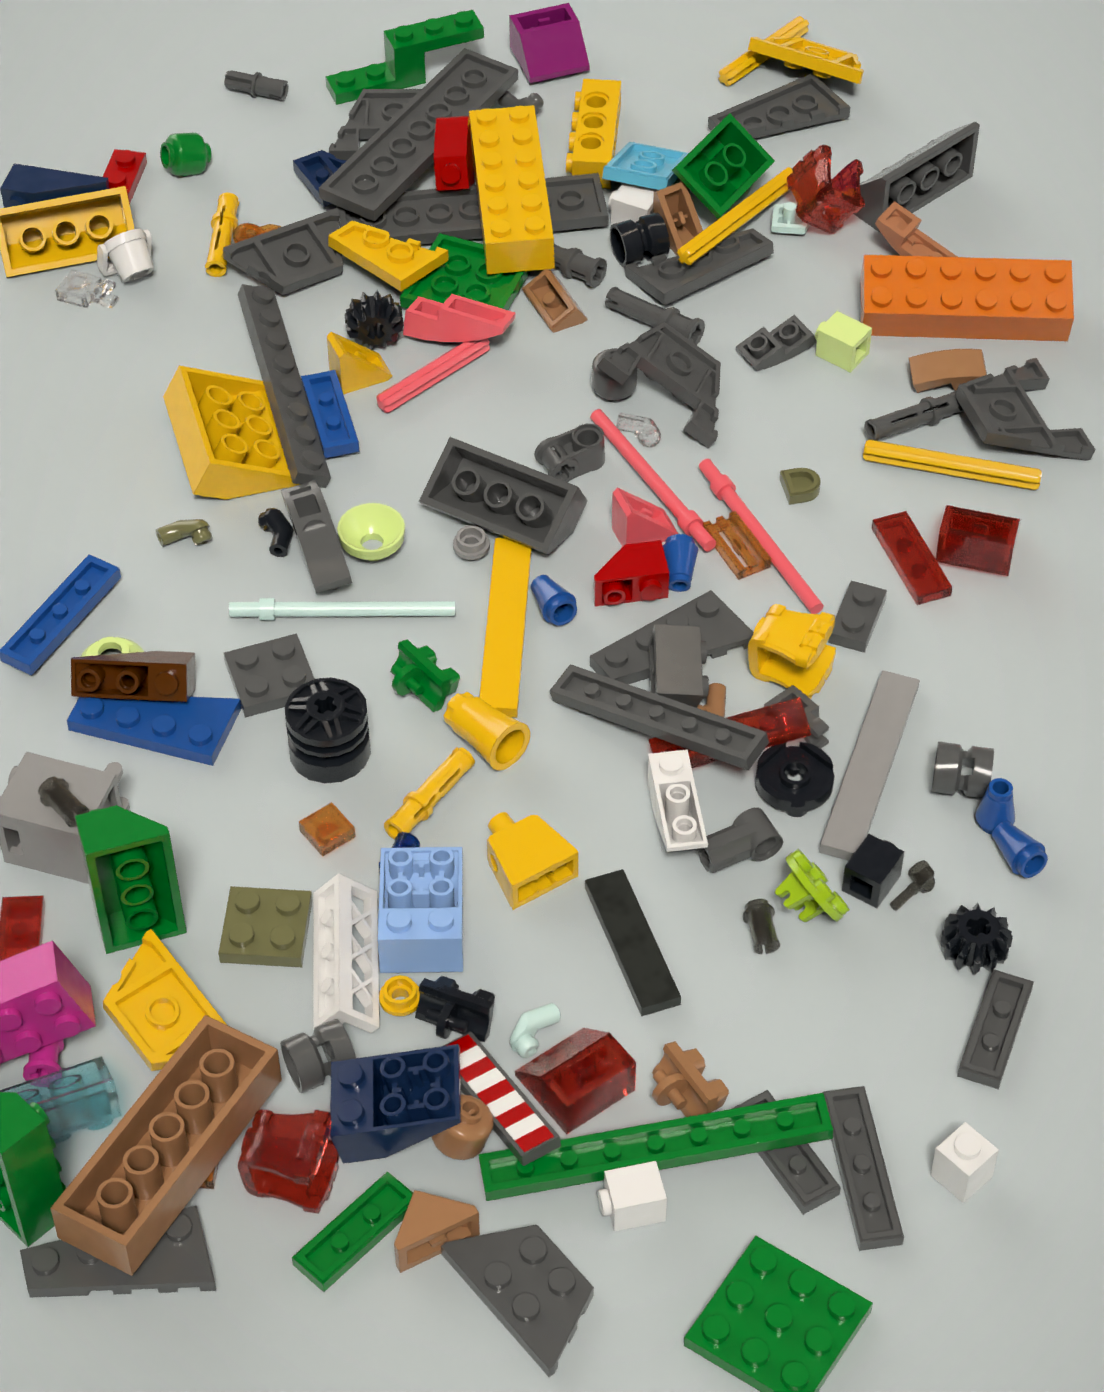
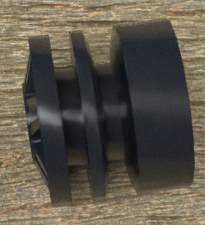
[284,677,371,784]

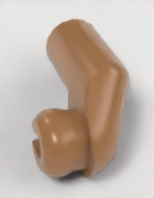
[697,683,726,717]

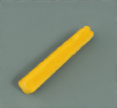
[718,16,809,86]

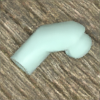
[510,1003,561,1058]

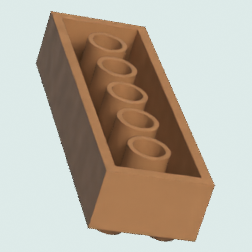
[51,1015,282,1276]

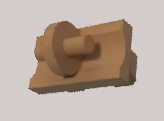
[652,1041,729,1117]

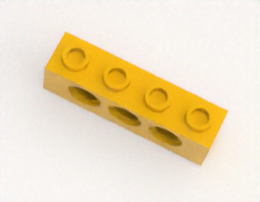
[566,79,621,189]

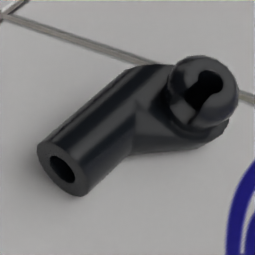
[258,508,294,557]

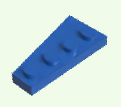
[67,697,242,766]

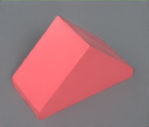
[612,487,678,546]

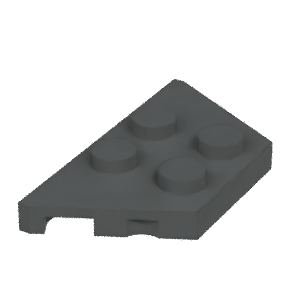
[222,208,343,295]
[441,1225,594,1377]

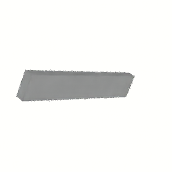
[819,670,920,860]

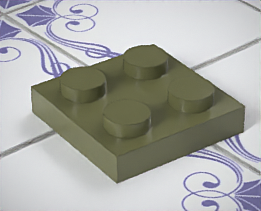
[218,886,313,968]

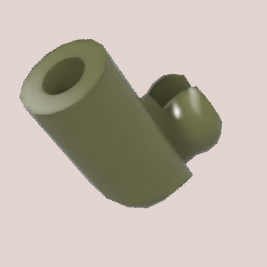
[156,519,212,546]

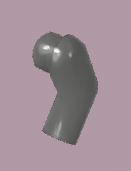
[498,91,544,114]

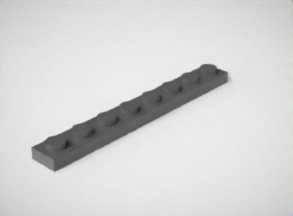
[237,284,331,488]

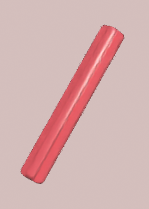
[376,338,490,413]

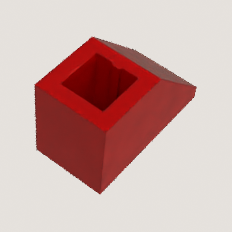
[594,540,669,607]

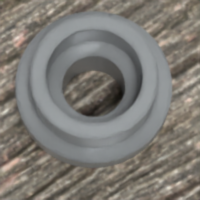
[453,525,490,560]

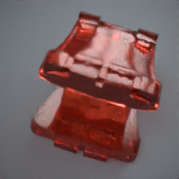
[786,144,865,234]
[237,1109,339,1214]

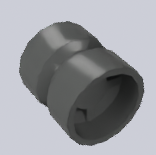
[932,741,994,798]
[280,1019,356,1093]

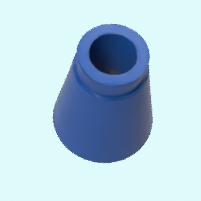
[663,534,698,592]
[531,575,577,626]
[975,778,1015,834]
[992,821,1048,878]

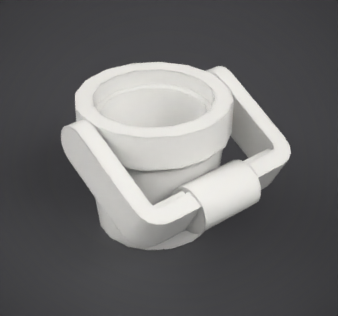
[97,228,154,282]

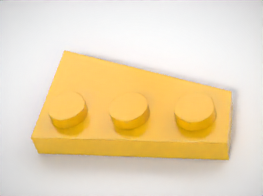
[328,220,448,291]

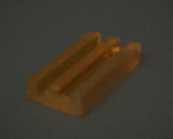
[703,511,772,580]

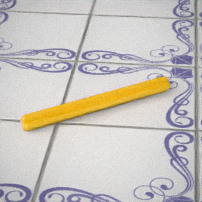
[677,167,800,265]

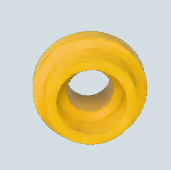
[379,975,420,1016]

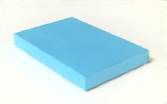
[602,142,688,190]

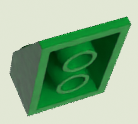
[672,113,775,219]

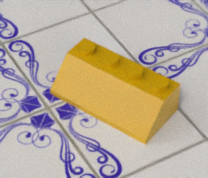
[0,186,135,278]

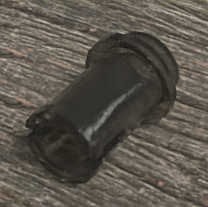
[38,776,89,827]
[742,899,780,954]

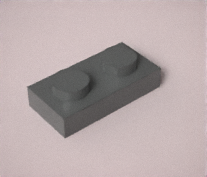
[828,580,887,653]

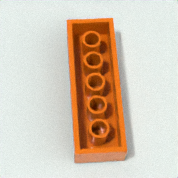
[861,255,1074,341]

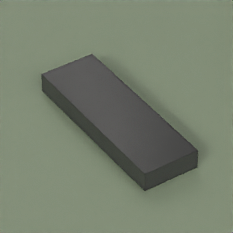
[957,969,1034,1090]
[732,1090,841,1215]

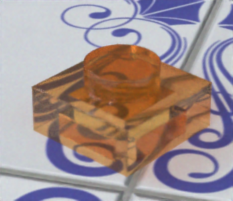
[299,802,356,857]

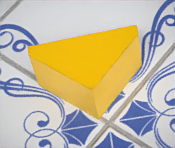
[327,332,393,395]

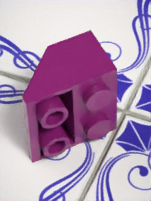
[509,3,590,83]

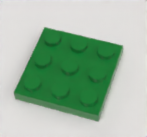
[400,233,531,310]
[684,1236,873,1392]

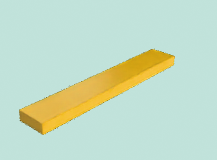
[479,538,532,718]

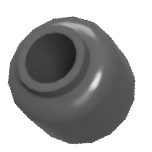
[592,348,638,401]

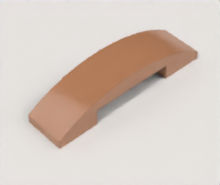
[875,201,958,257]

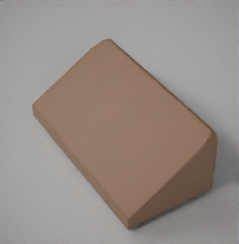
[522,269,588,333]

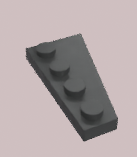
[590,590,754,684]
[20,1206,216,1298]

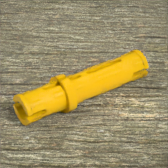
[205,192,239,277]
[384,747,475,841]

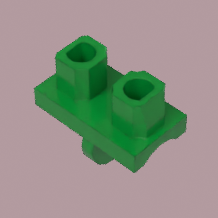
[390,639,460,712]

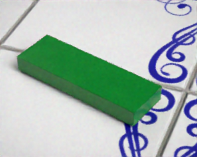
[292,1171,413,1292]

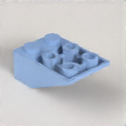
[378,847,463,973]

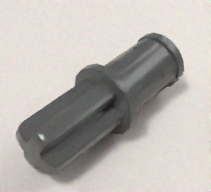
[224,70,289,101]

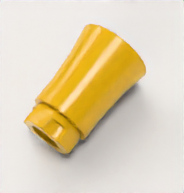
[443,692,530,771]

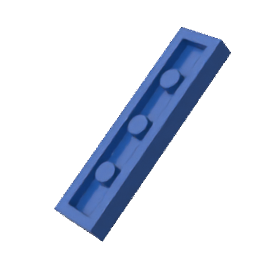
[0,554,121,676]

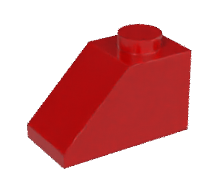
[433,116,475,191]

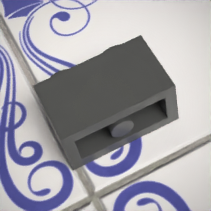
[648,624,709,708]

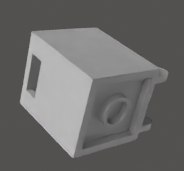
[0,752,130,884]

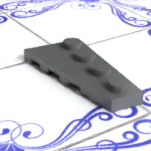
[708,74,850,138]
[625,228,774,305]

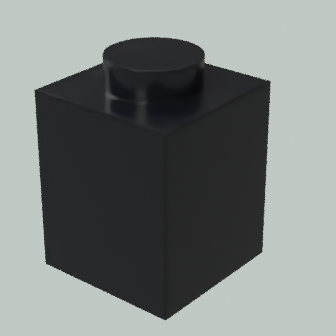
[842,834,905,908]

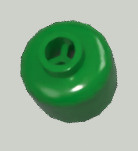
[160,132,211,176]

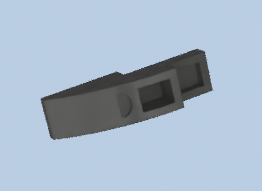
[281,480,352,594]

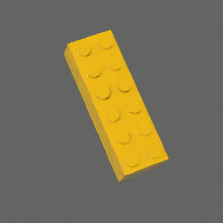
[469,105,555,274]

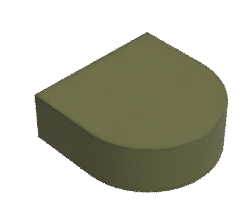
[780,468,821,505]

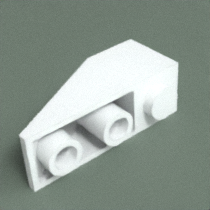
[647,749,708,852]

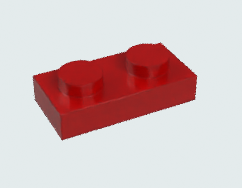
[102,149,147,205]

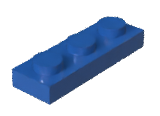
[301,370,359,458]

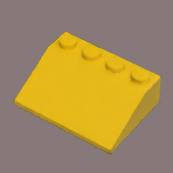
[163,365,300,499]

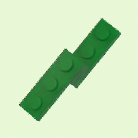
[326,10,484,105]

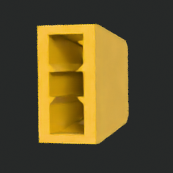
[487,812,578,910]

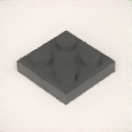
[223,633,315,718]

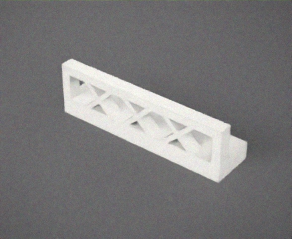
[313,873,379,1033]

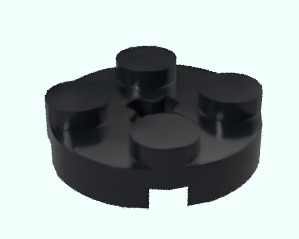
[755,742,835,817]

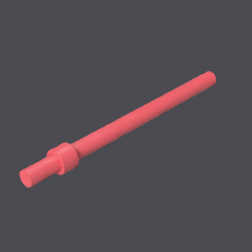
[590,409,716,551]
[699,459,824,614]

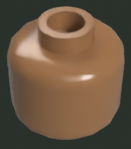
[432,1094,494,1160]

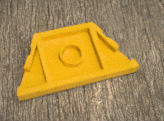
[748,37,864,84]
[103,929,227,1071]

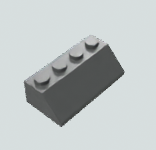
[852,122,980,233]
[419,437,588,554]

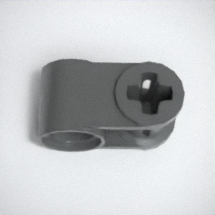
[534,423,605,482]

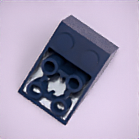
[330,1044,461,1164]

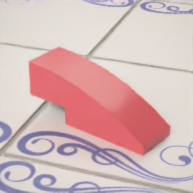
[403,294,516,342]

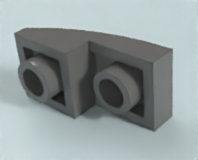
[736,314,817,371]

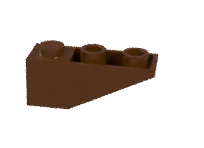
[71,651,195,702]

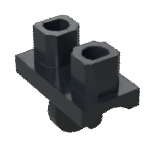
[415,975,495,1042]

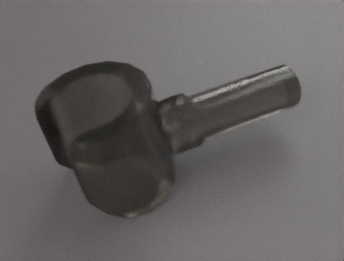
[890,860,935,911]

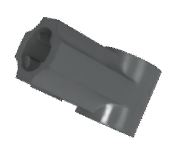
[697,807,783,873]

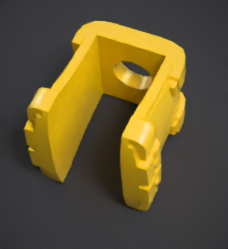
[748,604,836,699]

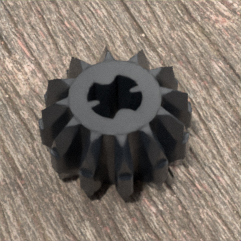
[344,290,404,350]
[940,902,1013,975]

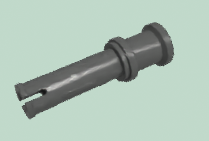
[554,244,607,288]
[605,287,705,345]

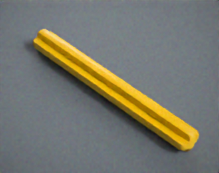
[863,439,1042,490]

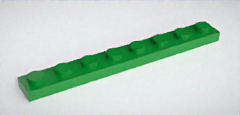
[478,1093,833,1201]

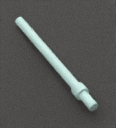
[229,598,455,620]

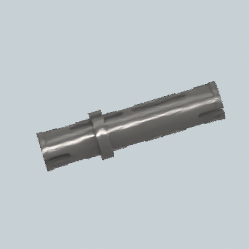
[864,390,964,441]

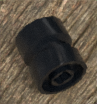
[610,212,670,267]

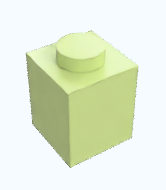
[815,311,872,373]

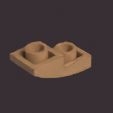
[909,349,987,393]

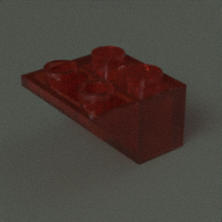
[935,505,1022,576]
[515,1028,636,1135]

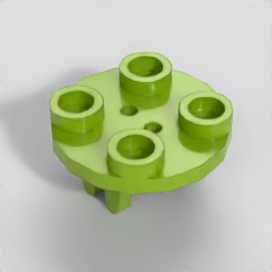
[775,848,850,922]

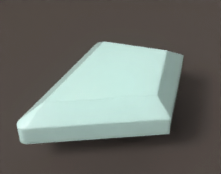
[771,198,823,235]

